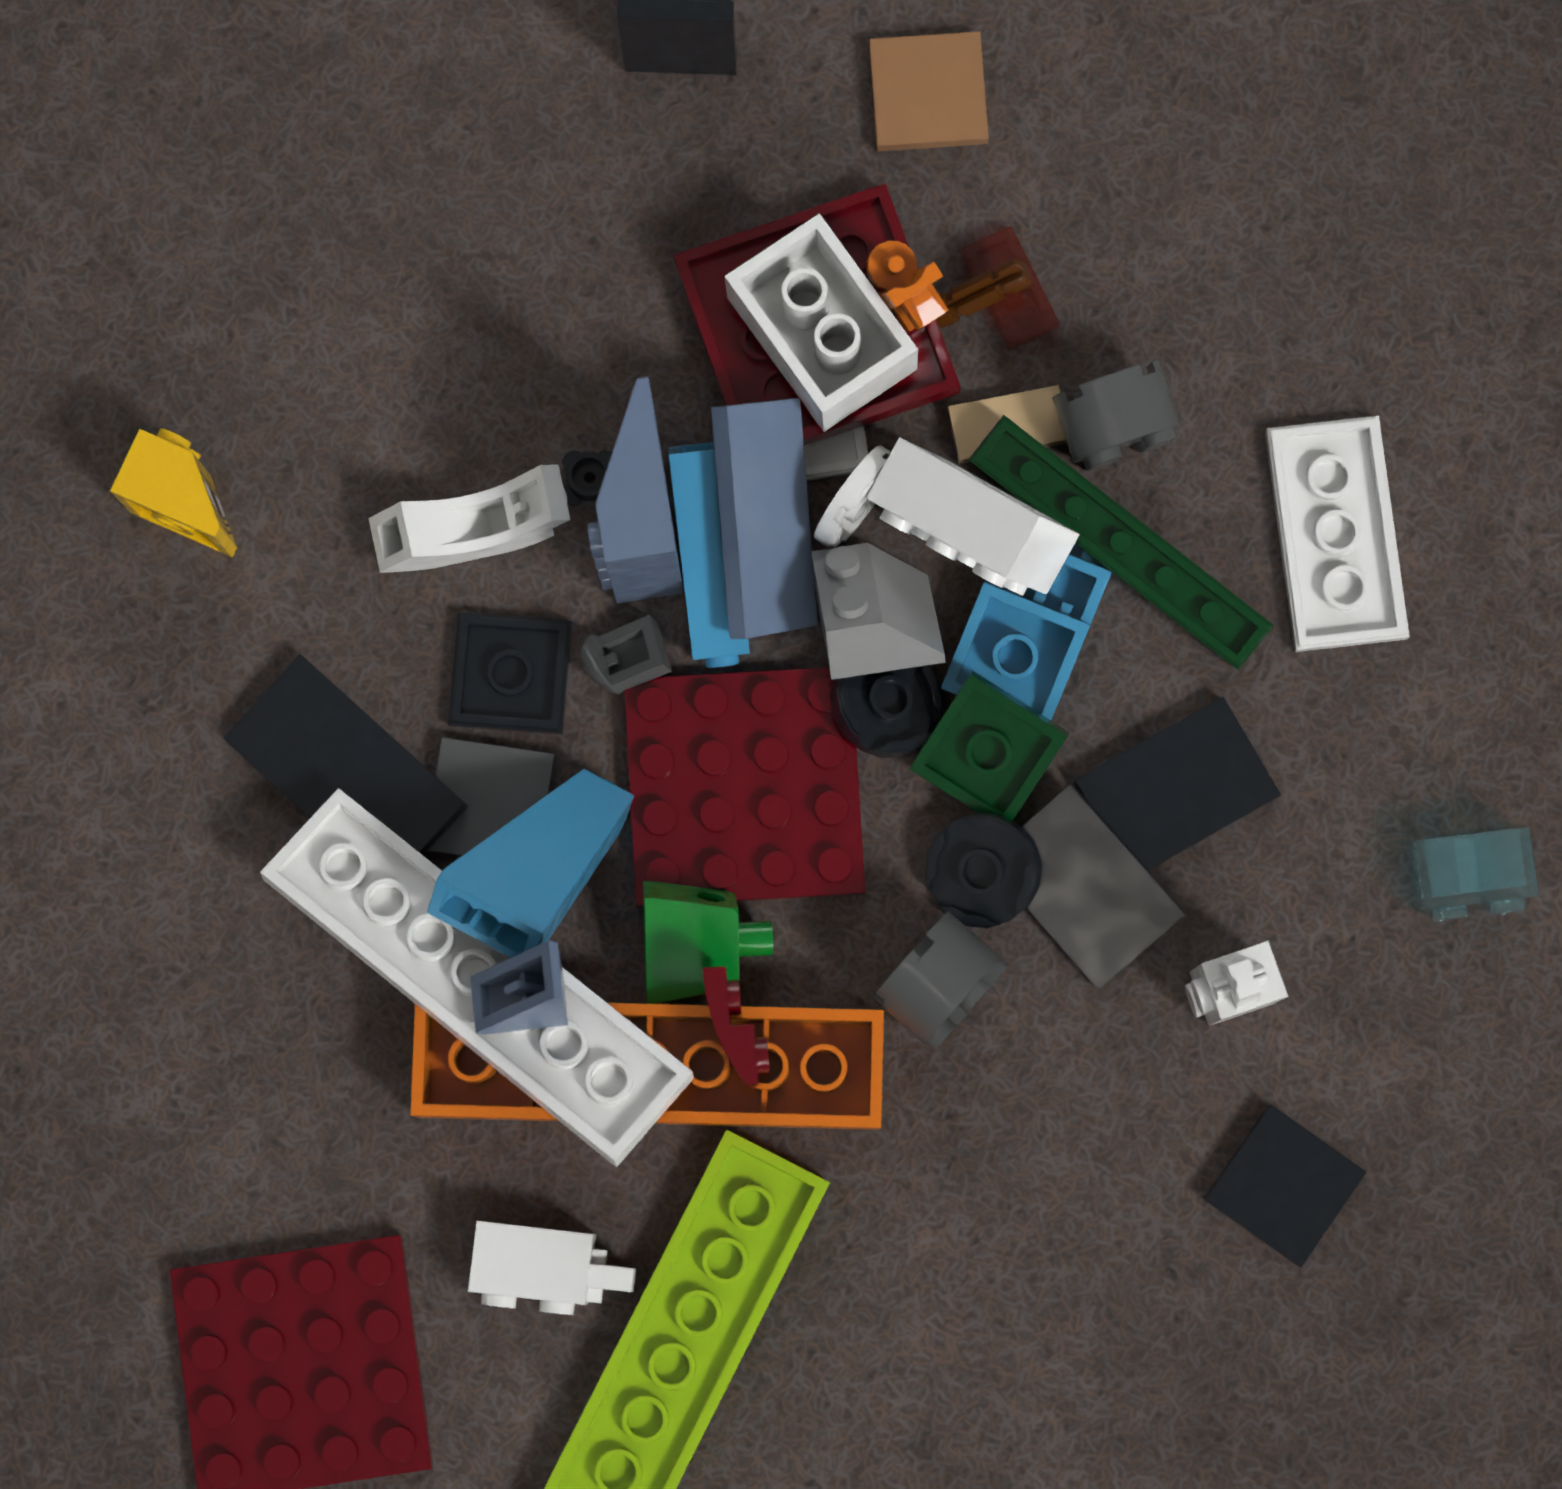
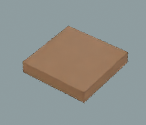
[869,31,989,152]

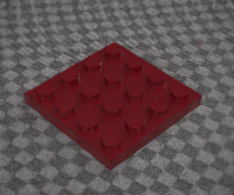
[673,183,961,446]
[625,667,865,908]
[170,1235,434,1489]

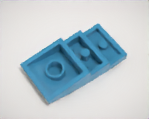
[941,500,1112,720]

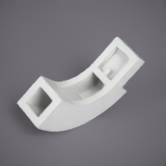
[369,465,570,573]

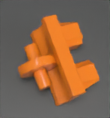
[866,241,948,333]

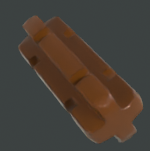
[936,258,1032,328]

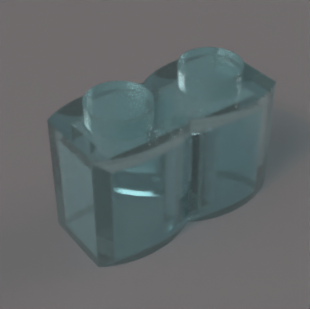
[1408,827,1539,922]

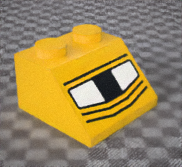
[110,428,237,558]

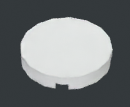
[814,445,891,548]

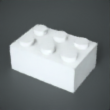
[724,213,918,432]
[866,437,1080,596]

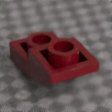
[702,966,770,1087]

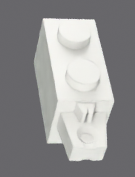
[1185,941,1288,1026]
[468,1221,636,1315]

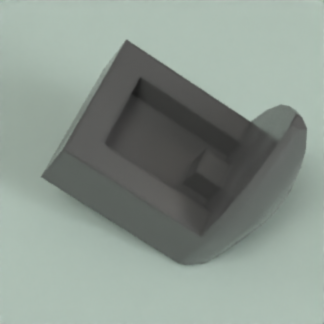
[580,615,672,694]

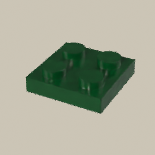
[909,670,1069,821]

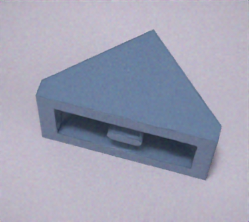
[470,940,568,1035]

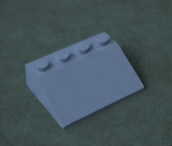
[587,377,684,604]

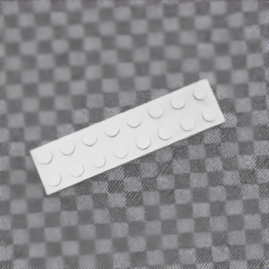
[260,788,693,1168]

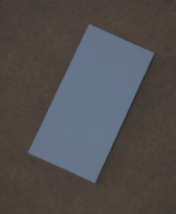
[711,398,818,639]

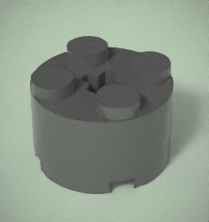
[1052,360,1182,471]
[873,911,1009,1051]

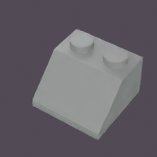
[811,543,945,680]

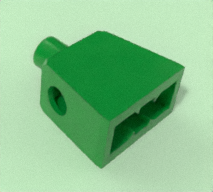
[643,881,773,1004]

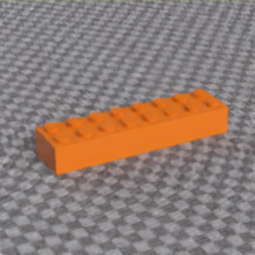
[410,1003,884,1130]

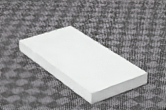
[1265,416,1410,652]

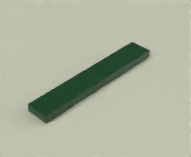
[968,415,1274,670]

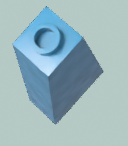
[669,442,750,668]
[427,769,634,958]

